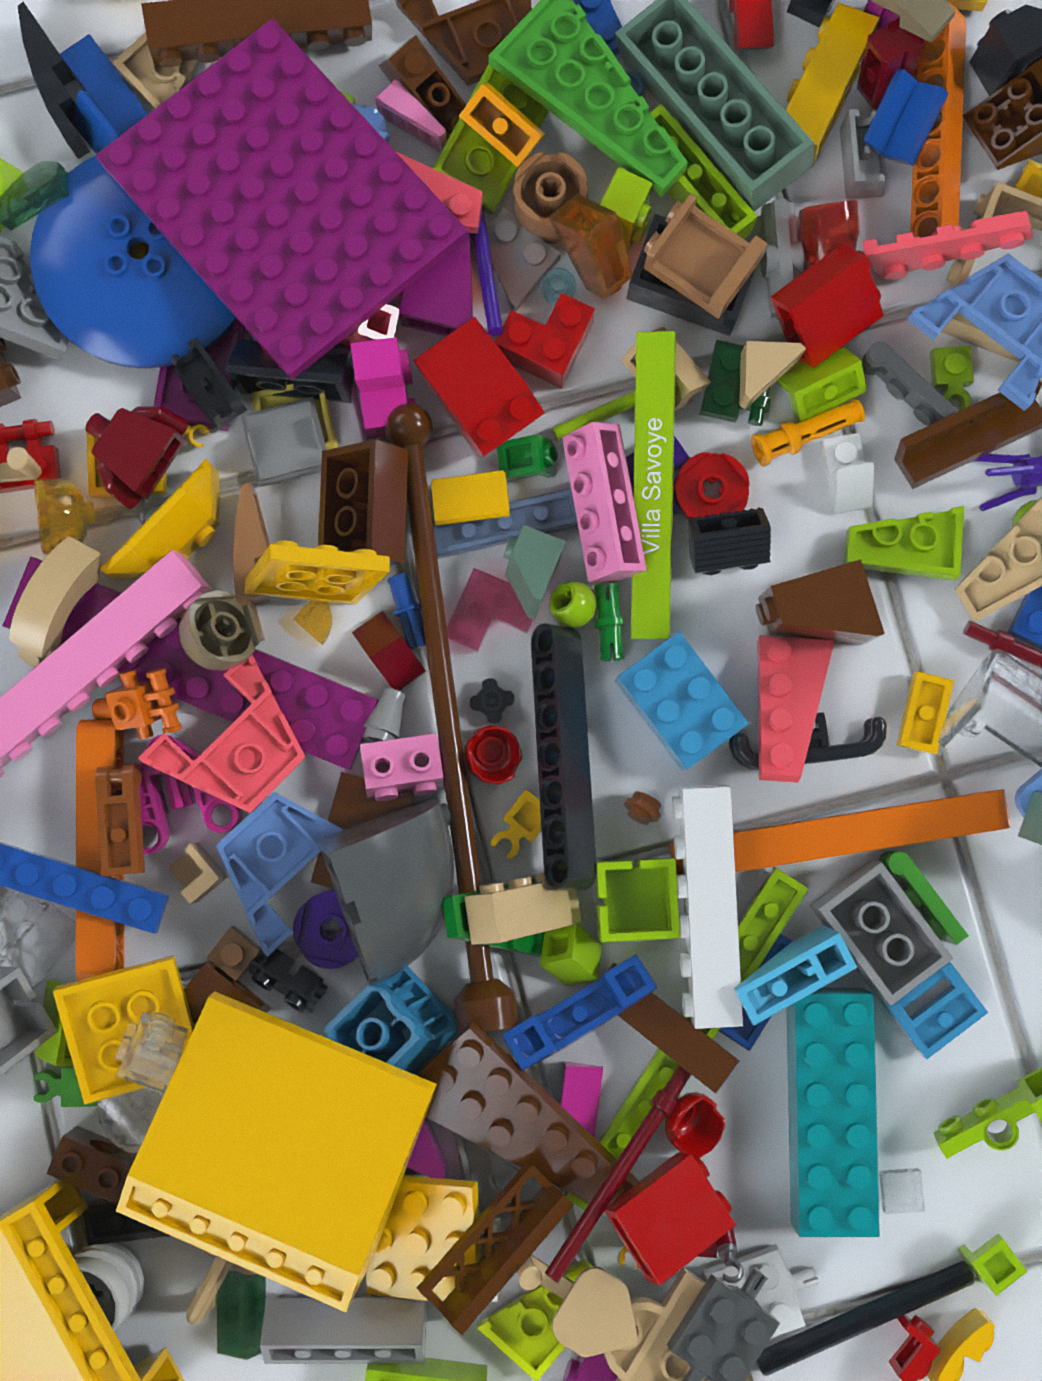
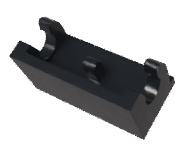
[171,337,247,431]

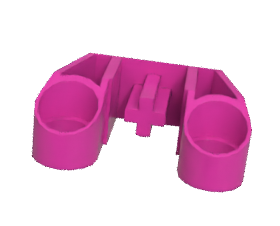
[139,735,243,854]

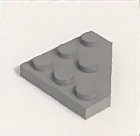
[0,236,69,361]

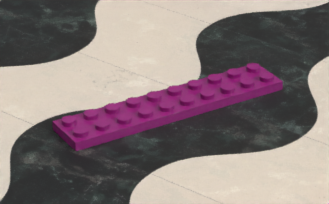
[2,556,379,770]

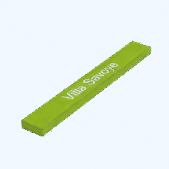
[631,331,676,639]

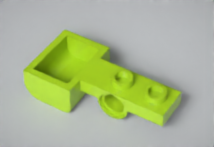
[933,1067,1042,1159]

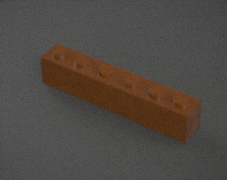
[141,0,372,67]

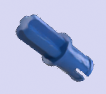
[387,573,426,649]

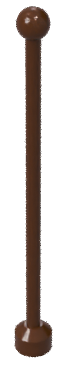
[384,402,519,1033]

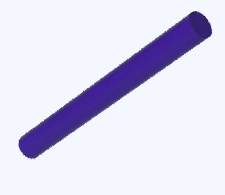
[473,204,503,336]

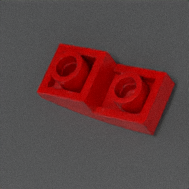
[729,0,774,50]

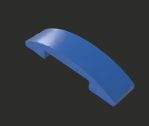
[502,954,658,1071]

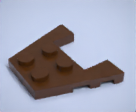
[395,0,532,86]

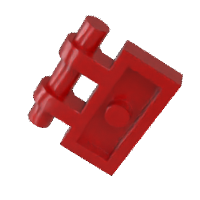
[0,419,62,493]

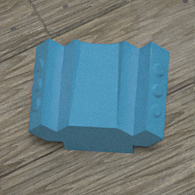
[322,967,458,1074]

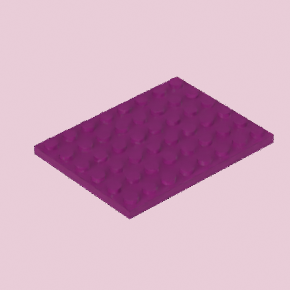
[95,18,469,380]

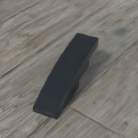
[17,2,90,159]

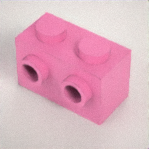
[360,733,443,802]

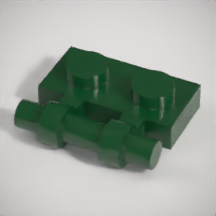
[699,340,771,426]

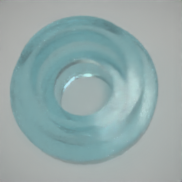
[540,268,576,305]

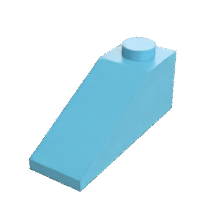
[734,925,857,1025]

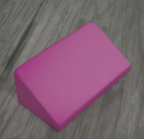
[560,1061,603,1138]

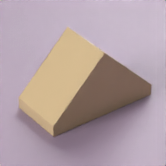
[739,341,806,410]

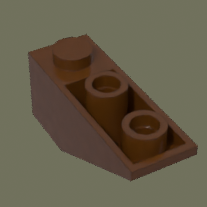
[378,35,466,140]

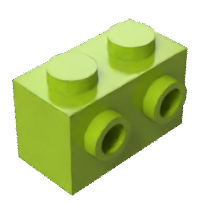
[595,167,653,253]

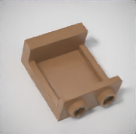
[643,193,768,319]

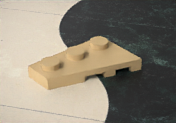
[112,32,200,109]
[955,497,1042,622]

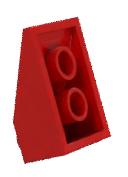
[413,317,545,457]

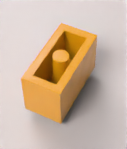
[459,83,546,168]

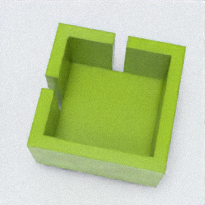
[595,857,680,942]

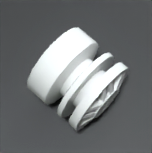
[73,1243,144,1332]

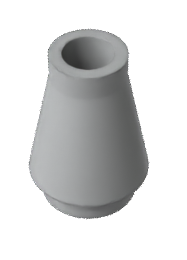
[363,688,406,742]

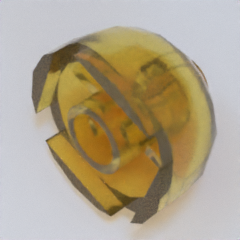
[34,478,95,554]

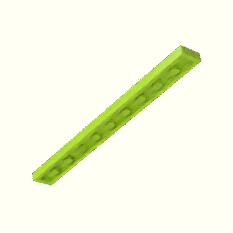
[565,867,808,1211]

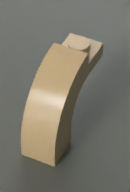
[9,536,101,667]

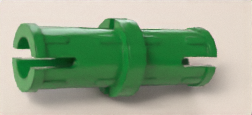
[594,583,625,662]

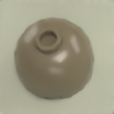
[179,590,261,671]

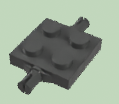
[666,1268,780,1381]

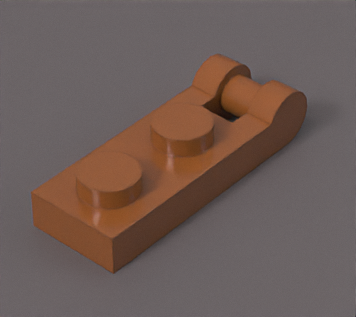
[95,763,145,877]

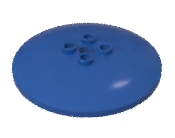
[30,156,238,368]

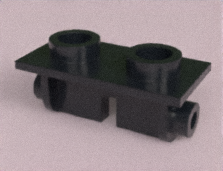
[248,948,328,1013]

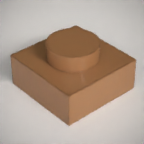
[206,926,261,981]

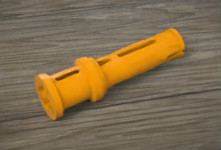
[751,399,865,467]

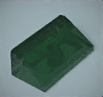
[217,1270,266,1360]

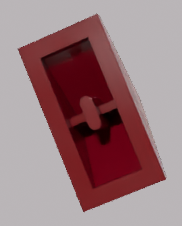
[352,611,427,691]

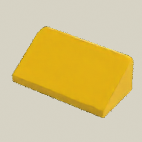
[431,471,510,525]

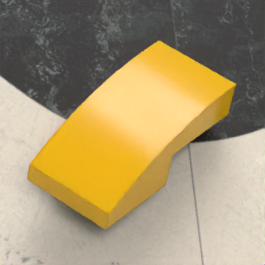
[927,1308,996,1381]

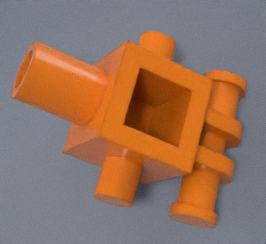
[92,668,182,740]

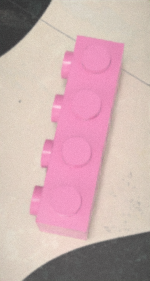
[562,422,647,583]

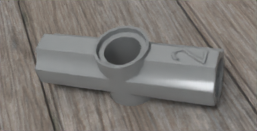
[760,199,804,319]

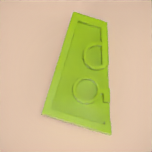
[844,506,964,581]

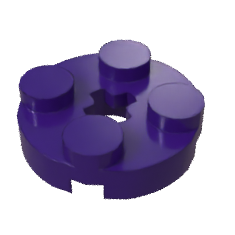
[293,890,358,969]

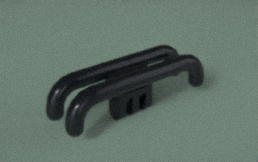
[729,712,887,770]

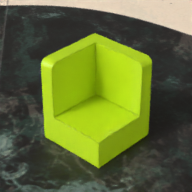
[540,924,602,986]
[958,1234,1028,1296]

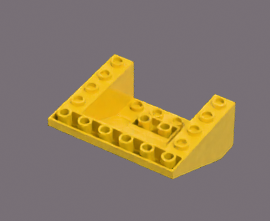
[116,991,437,1312]
[0,1179,185,1381]

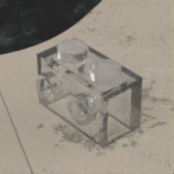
[114,1012,188,1093]

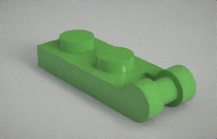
[879,851,969,945]

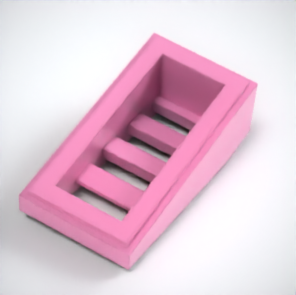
[375,79,447,152]

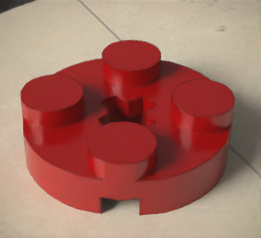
[673,452,750,519]

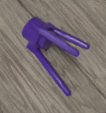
[974,454,1042,511]

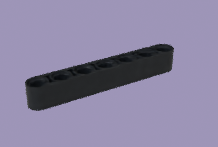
[531,623,597,890]

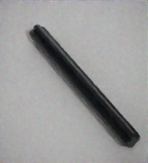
[756,1261,975,1376]

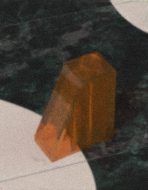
[548,194,632,299]

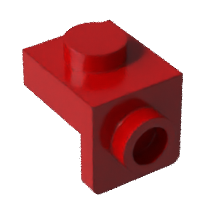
[888,1314,941,1381]

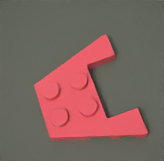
[138,655,306,813]

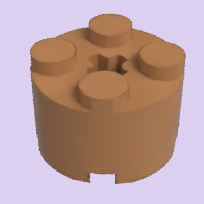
[513,152,588,244]

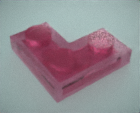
[447,568,533,652]

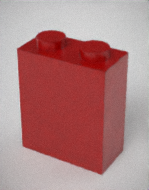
[770,244,884,368]
[604,1152,736,1286]

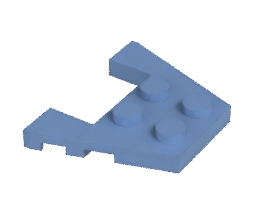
[907,253,1042,411]
[216,792,344,957]

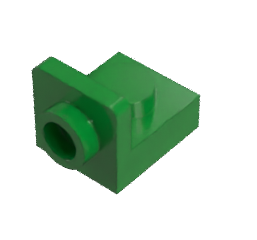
[497,434,558,482]

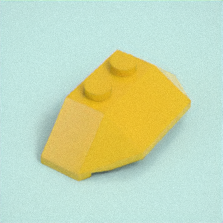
[100,459,220,580]

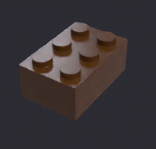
[318,439,408,565]

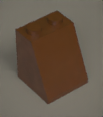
[756,559,885,645]

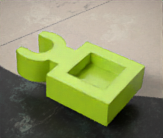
[929,346,974,411]

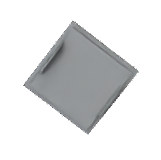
[241,397,327,486]

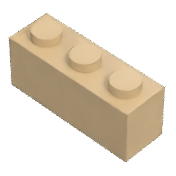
[464,873,582,945]

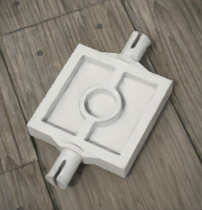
[703,1244,819,1338]

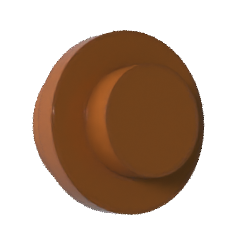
[624,791,662,825]

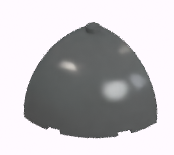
[317,797,454,986]

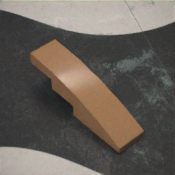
[233,482,270,642]

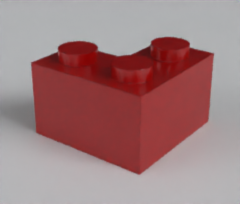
[495,293,595,389]

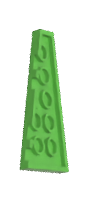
[489,0,688,197]

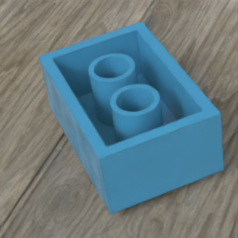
[615,631,749,771]

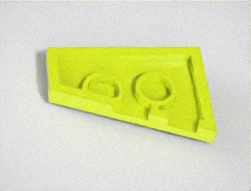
[477,1258,593,1381]

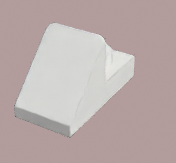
[820,433,874,515]

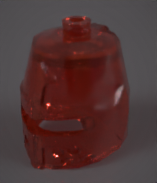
[798,200,860,267]

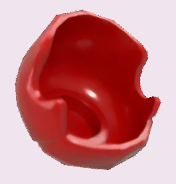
[464,724,522,785]
[665,1092,725,1158]

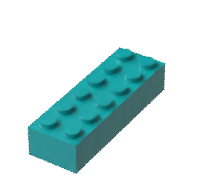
[786,988,880,1237]

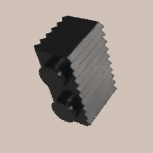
[688,507,771,575]

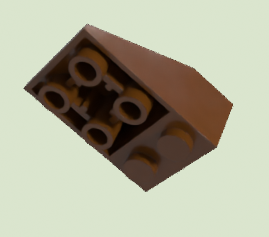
[963,58,1042,170]

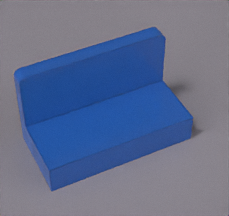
[864,69,949,166]

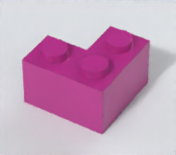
[350,337,416,439]

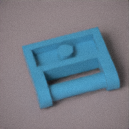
[881,962,988,1059]

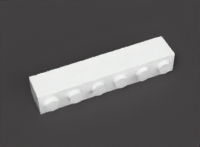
[672,784,743,1029]

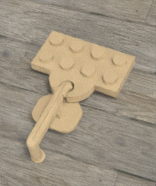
[517,1254,710,1381]

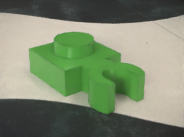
[34,1066,104,1107]

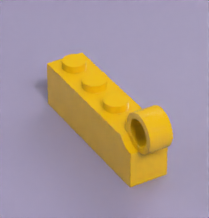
[786,3,880,164]

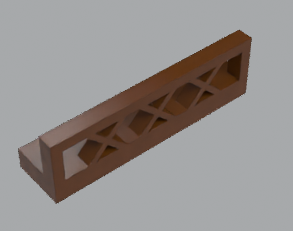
[894,379,1042,489]
[416,1161,574,1335]

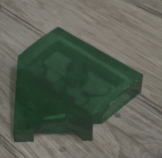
[0,161,69,231]

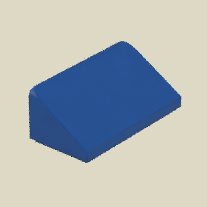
[73,89,120,154]

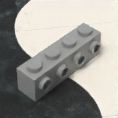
[260,1294,427,1364]

